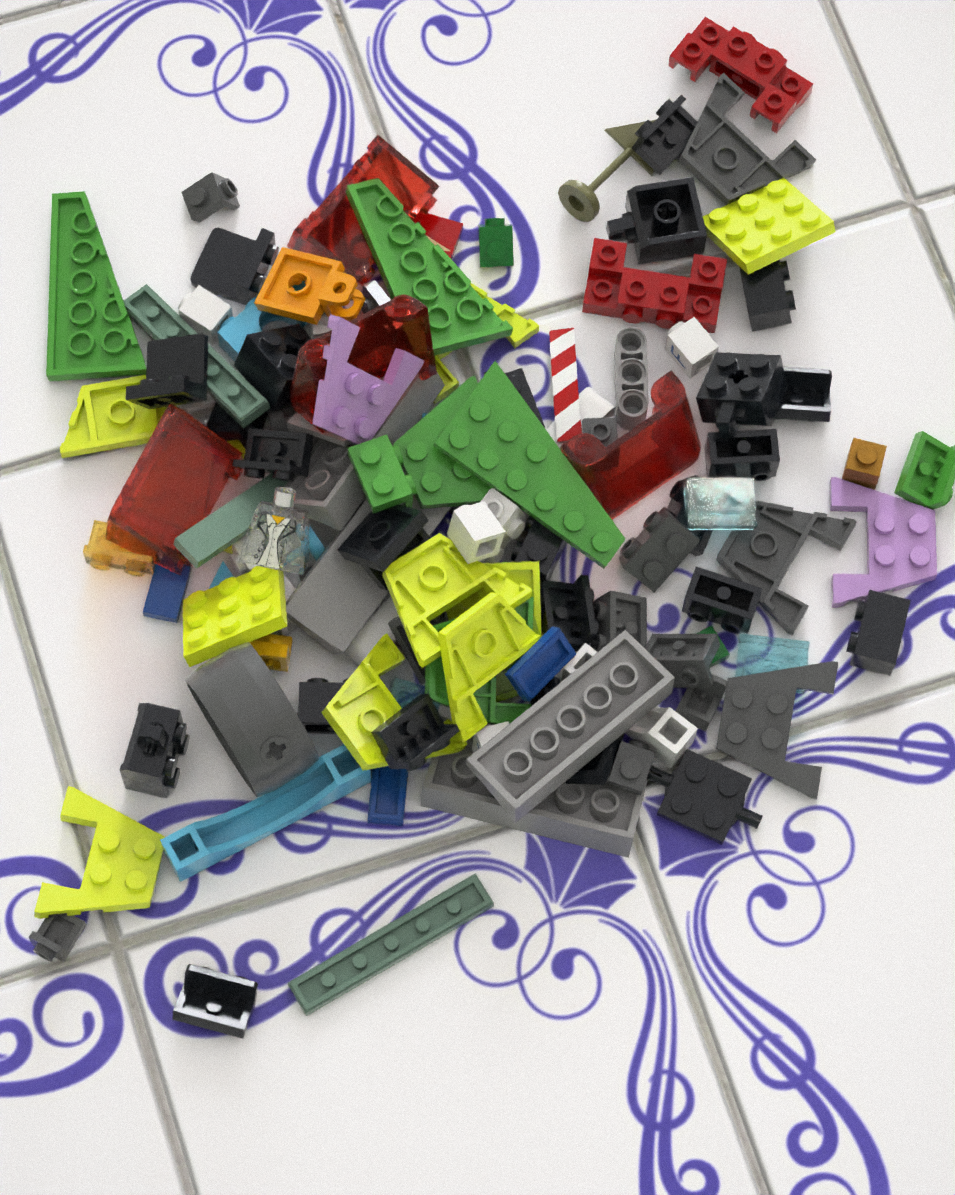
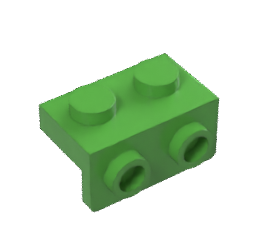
[894,431,955,510]
[348,434,417,513]

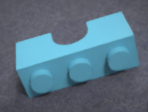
[217,281,308,362]

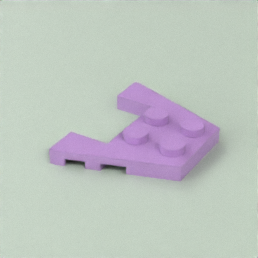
[312,314,424,445]
[830,477,937,608]

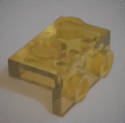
[83,520,163,577]

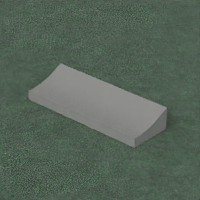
[274,358,445,531]
[286,469,451,655]
[466,630,675,824]
[420,737,647,858]

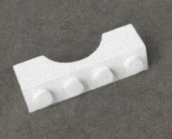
[561,643,698,769]

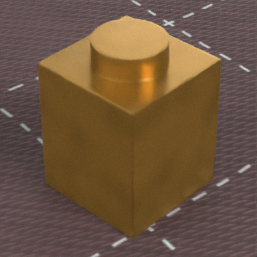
[842,438,887,490]

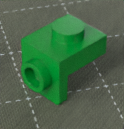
[478,218,514,267]

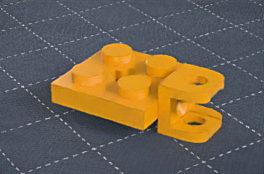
[254,247,365,325]

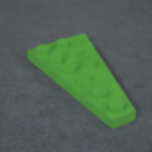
[346,178,513,359]
[46,191,147,381]
[433,361,626,569]

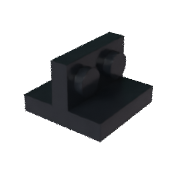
[337,504,430,590]

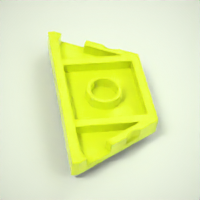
[60,375,192,458]

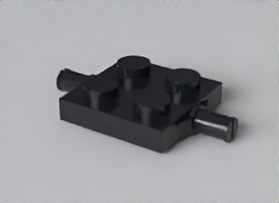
[647,749,763,845]

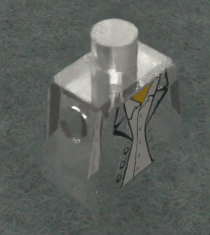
[237,487,309,575]

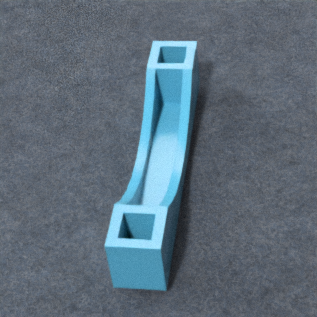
[160,744,371,882]

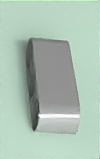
[614,327,649,431]

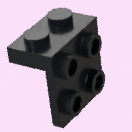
[190,228,279,305]

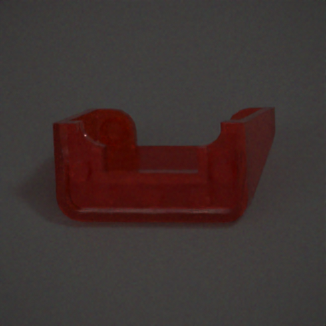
[287,135,440,286]
[290,295,437,433]
[560,370,701,520]
[105,404,243,576]

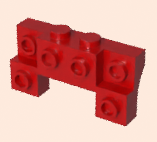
[668,16,814,134]
[582,238,727,333]

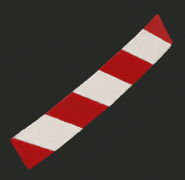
[549,328,582,442]

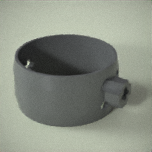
[185,642,319,797]

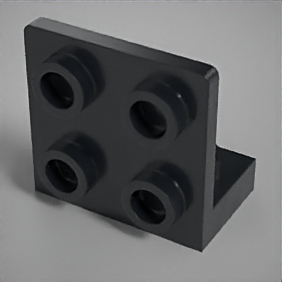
[126,333,208,409]

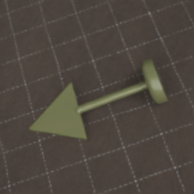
[558,119,656,222]

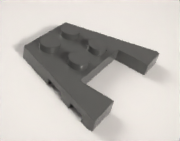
[678,73,817,205]
[716,499,857,636]
[716,661,838,800]

